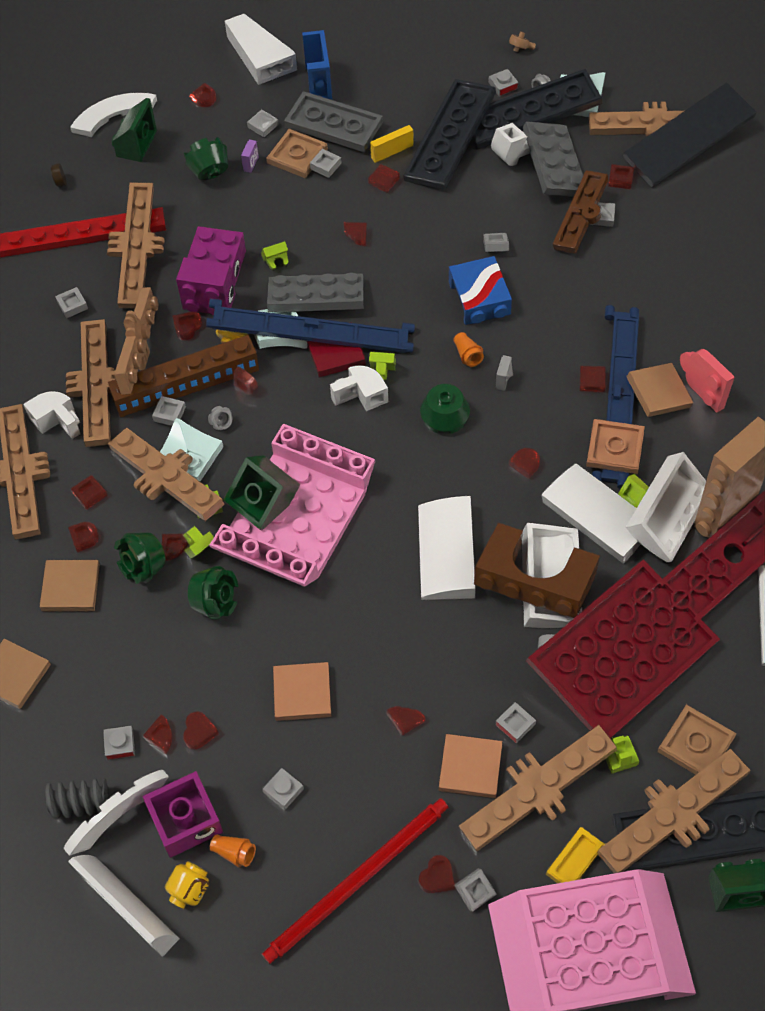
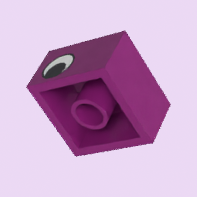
[187,226,246,287]
[176,257,236,315]
[143,771,223,858]

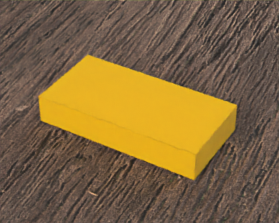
[370,125,414,163]
[546,827,605,883]

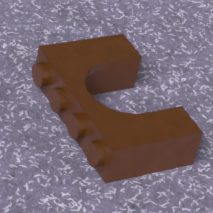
[474,523,600,618]

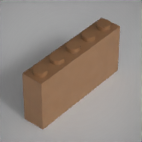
[694,417,765,538]

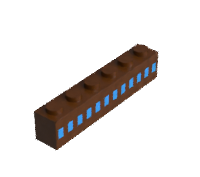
[108,335,259,417]

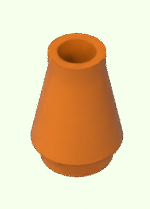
[453,332,484,367]
[210,834,256,867]

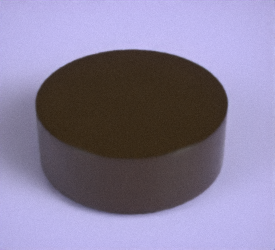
[51,163,67,187]

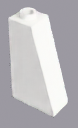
[225,14,297,85]

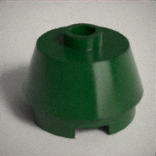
[184,137,228,180]
[420,384,470,434]
[114,532,165,584]
[187,566,238,620]

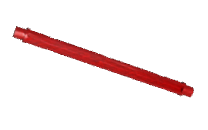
[261,798,449,964]

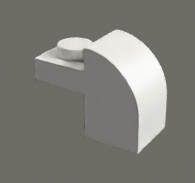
[491,123,530,166]
[330,366,389,411]
[24,392,80,439]

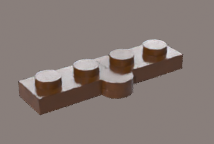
[553,170,609,254]

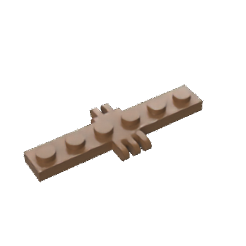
[589,102,684,137]
[107,183,165,308]
[114,287,159,395]
[66,319,116,447]
[0,404,50,540]
[108,428,225,521]
[459,725,617,852]
[597,749,750,874]

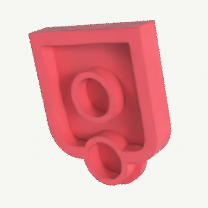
[680,349,735,413]

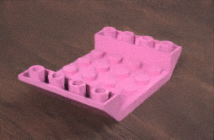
[210,424,375,587]
[488,869,696,1011]

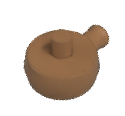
[509,31,536,52]

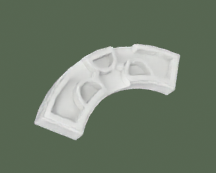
[70,93,157,137]
[64,770,169,856]

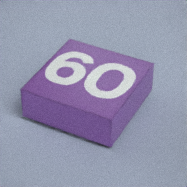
[241,139,259,173]

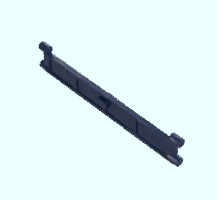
[206,298,415,353]
[592,305,639,489]

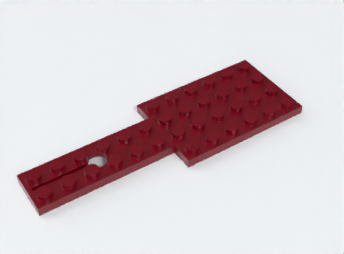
[526,490,765,739]

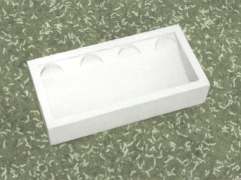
[625,452,706,562]
[542,464,641,564]
[418,496,475,600]
[522,523,582,628]
[68,855,180,957]

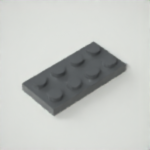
[284,91,383,152]
[523,122,583,197]
[267,273,364,312]

